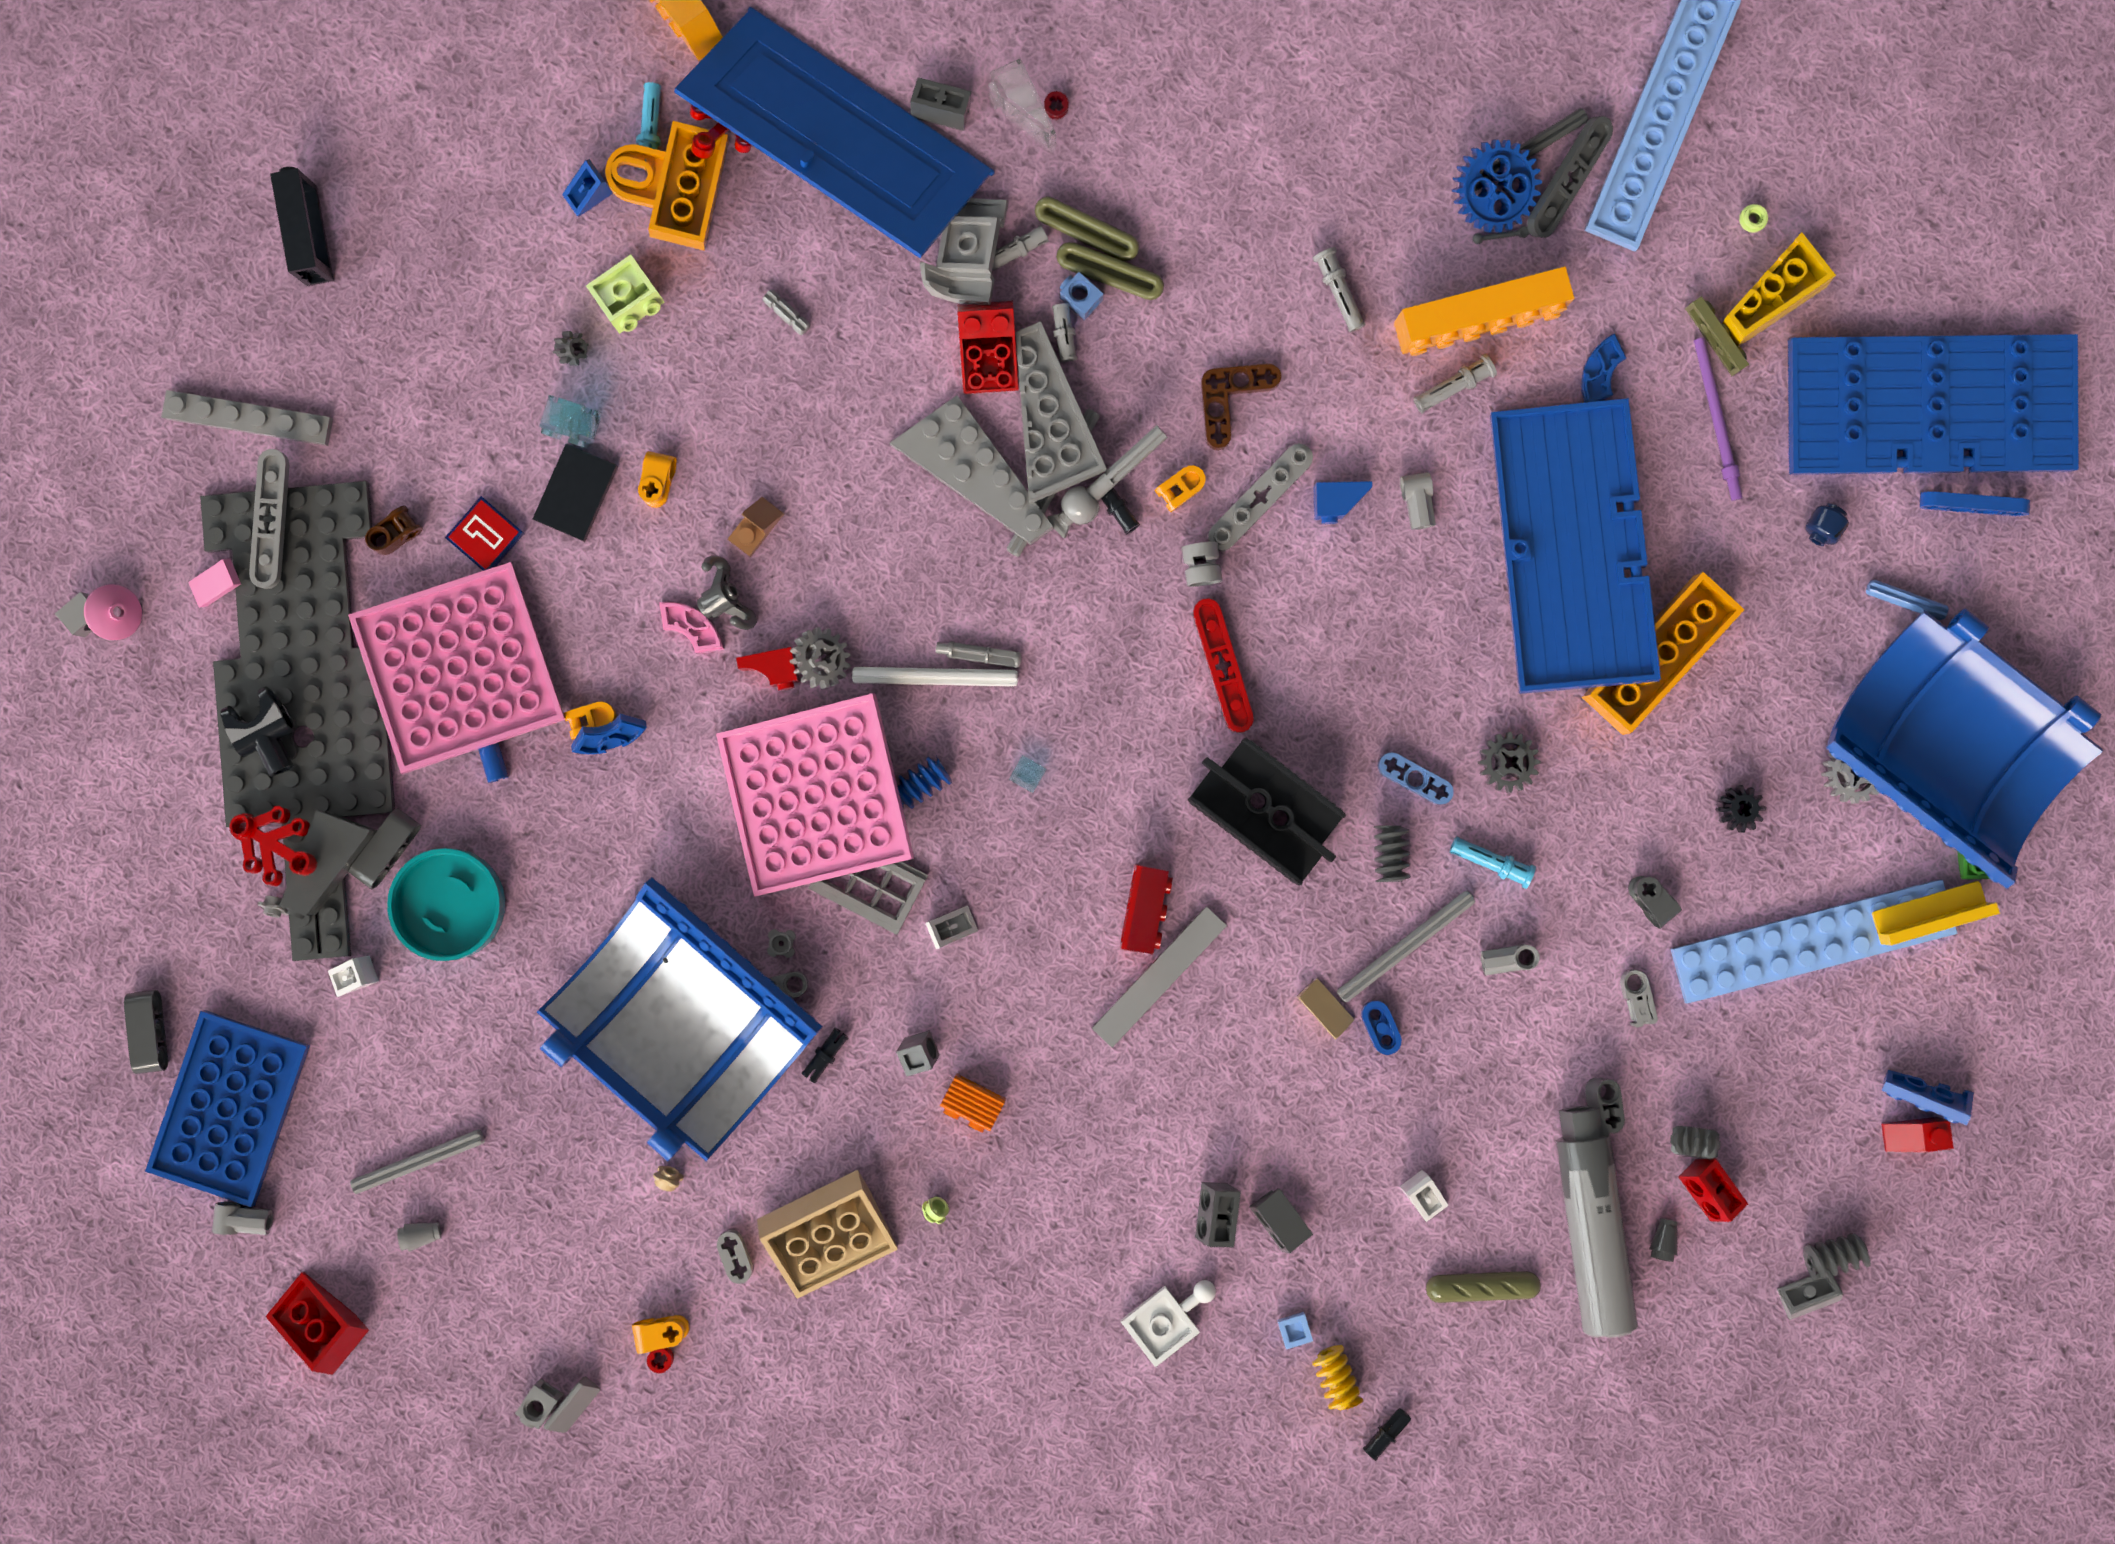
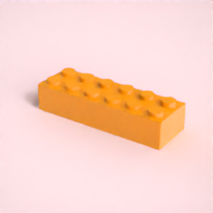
[1394,266,1575,356]
[1582,572,1745,735]

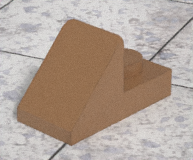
[727,497,784,558]

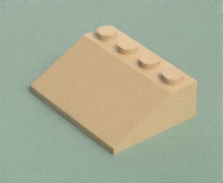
[757,1170,898,1299]

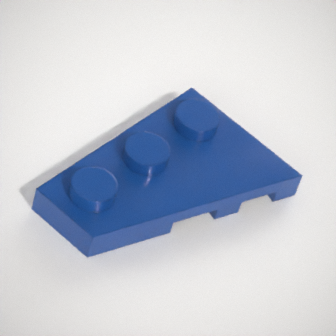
[1882,1070,1974,1126]

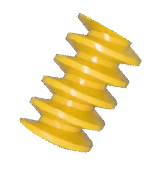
[1312,1345,1364,1410]

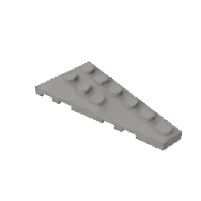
[1015,321,1107,504]
[890,396,1053,545]

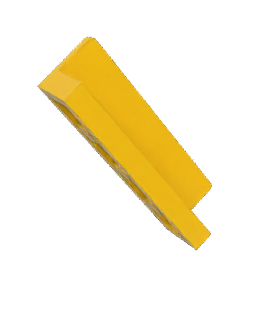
[1872,881,2000,946]

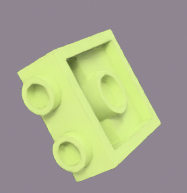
[586,254,665,334]

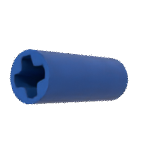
[478,743,509,783]

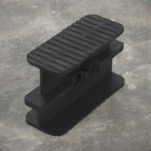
[1187,738,1346,886]

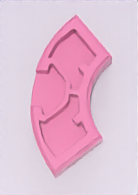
[659,602,724,653]

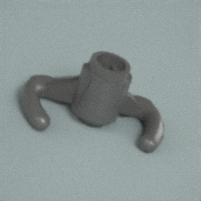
[697,555,757,630]

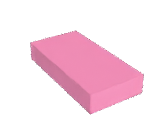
[188,559,241,608]

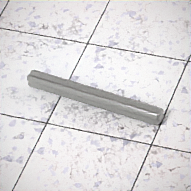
[350,1130,485,1194]

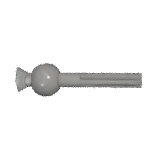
[1047,425,1168,538]

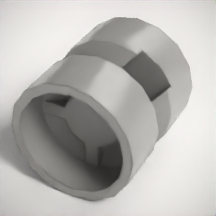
[1182,542,1223,587]

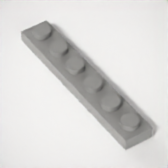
[161,390,333,446]

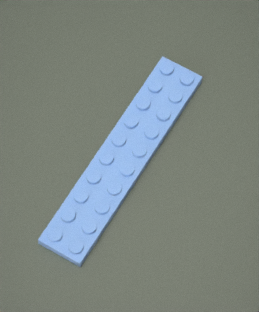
[1584,0,1741,252]
[1670,880,1958,1004]

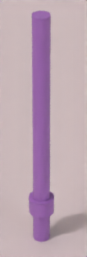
[1694,337,1743,501]

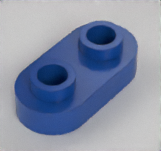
[1361,1000,1402,1055]

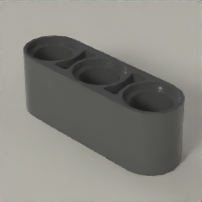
[349,808,421,890]
[124,990,168,1074]

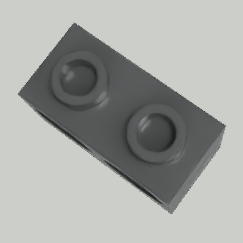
[1195,1182,1241,1248]

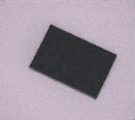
[532,444,618,542]

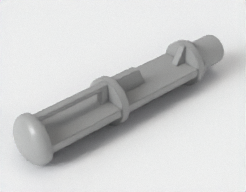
[936,641,1022,668]

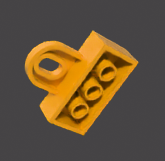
[605,121,728,251]

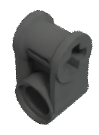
[1628,876,1682,929]

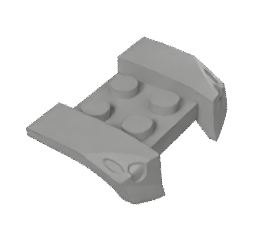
[920,198,1008,305]

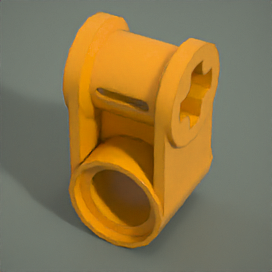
[638,451,677,508]
[632,1315,690,1354]

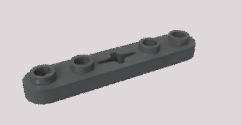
[1527,116,1613,238]

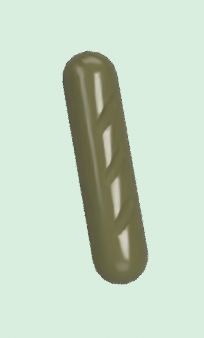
[1035,196,1139,261]
[1056,242,1164,300]
[1425,1271,1541,1303]

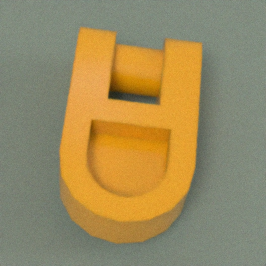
[1154,465,1206,513]
[564,702,617,740]

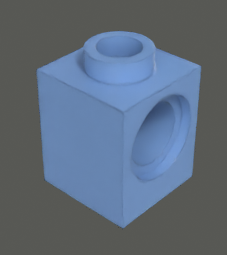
[1060,272,1104,321]

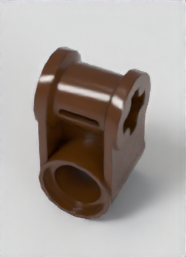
[365,506,423,555]

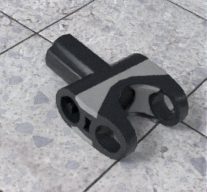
[221,686,295,776]

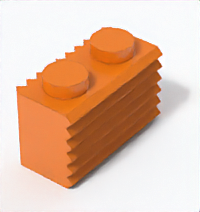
[940,1073,1006,1133]

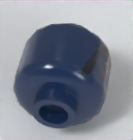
[1805,503,1849,547]

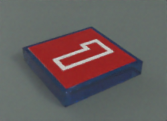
[445,496,525,571]

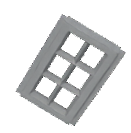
[808,861,928,935]

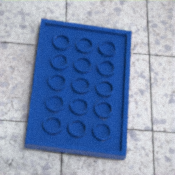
[145,1010,310,1207]

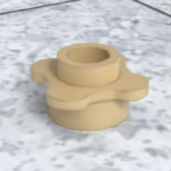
[653,1166,684,1191]

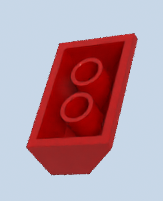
[1119,865,1173,954]

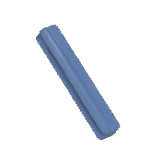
[1866,580,1949,620]

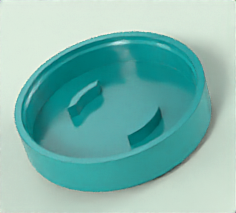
[387,848,505,961]

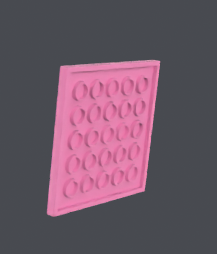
[348,562,565,774]
[716,693,914,897]

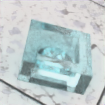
[1009,755,1047,793]

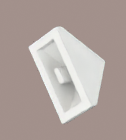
[926,905,978,949]
[328,956,379,997]
[1400,1170,1448,1222]

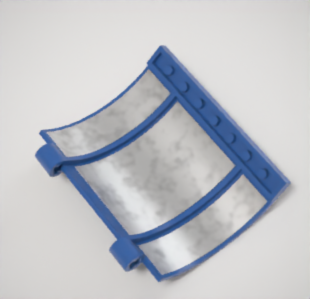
[537,877,823,1161]

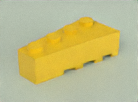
[1722,232,1836,346]

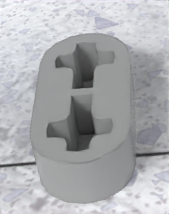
[717,1230,753,1284]

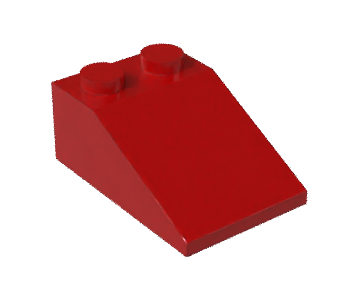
[265,1272,369,1375]

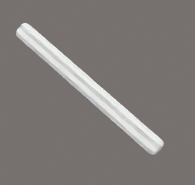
[852,667,1018,686]

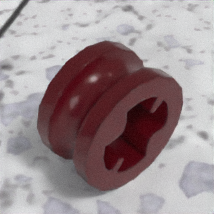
[1044,91,1069,120]

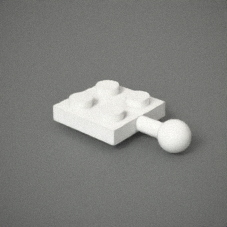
[1121,1280,1216,1367]

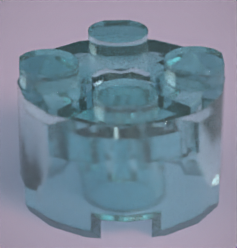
[539,395,602,449]

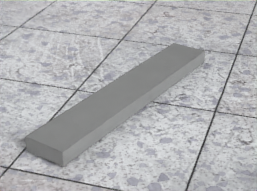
[1092,906,1227,1048]

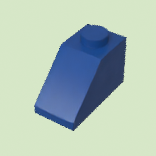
[1313,481,1372,524]

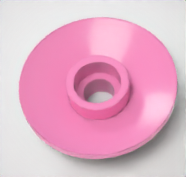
[84,584,142,640]

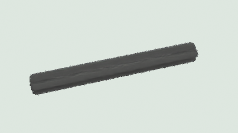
[1474,108,1588,192]

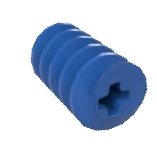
[897,756,952,809]

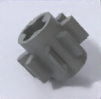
[553,331,589,366]

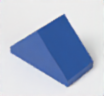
[562,159,613,217]

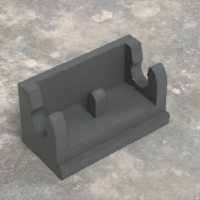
[910,77,971,131]
[1249,1188,1313,1254]

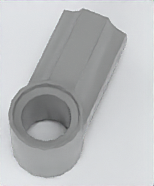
[1400,472,1436,530]
[1480,944,1540,976]
[212,1202,274,1235]

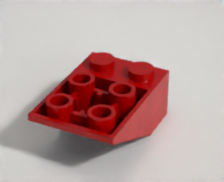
[957,301,1018,394]

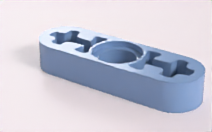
[1378,753,1454,805]

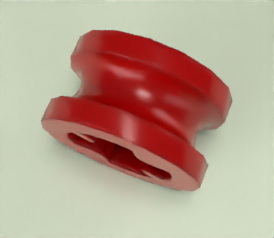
[647,1347,674,1374]

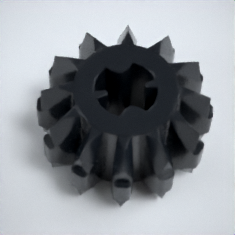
[1715,785,1766,833]

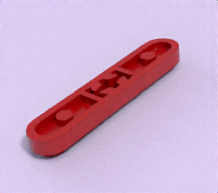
[1193,598,1254,733]

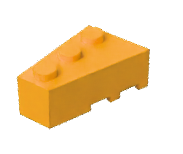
[649,0,723,61]

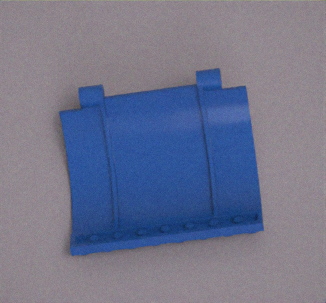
[1826,609,2103,889]

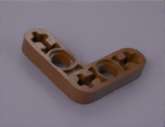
[1201,364,1281,450]

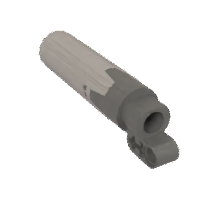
[1556,1077,1638,1338]

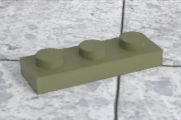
[1685,296,1749,376]

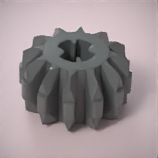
[1670,1126,1720,1159]

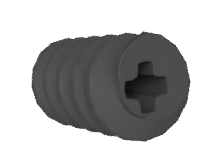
[1374,826,1411,882]
[1803,1233,1871,1280]

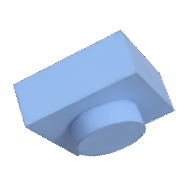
[1277,1312,1313,1350]

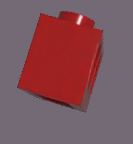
[1678,1159,1749,1222]

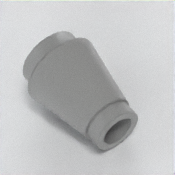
[397,1222,442,1252]

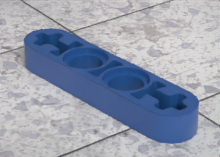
[1919,492,2030,516]

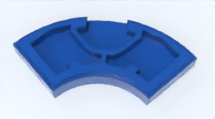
[1581,334,1626,403]
[571,714,647,754]

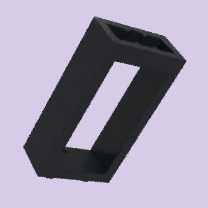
[270,167,334,286]

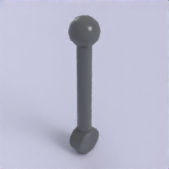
[1472,226,1529,244]

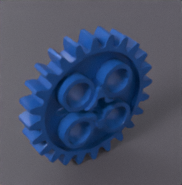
[1452,139,1542,233]

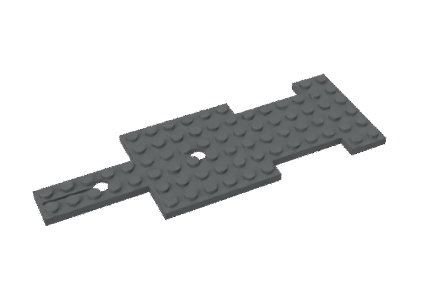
[200,481,395,961]

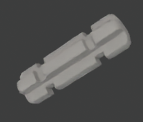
[763,289,810,335]

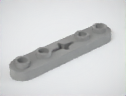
[1208,444,1313,552]
[249,449,290,589]

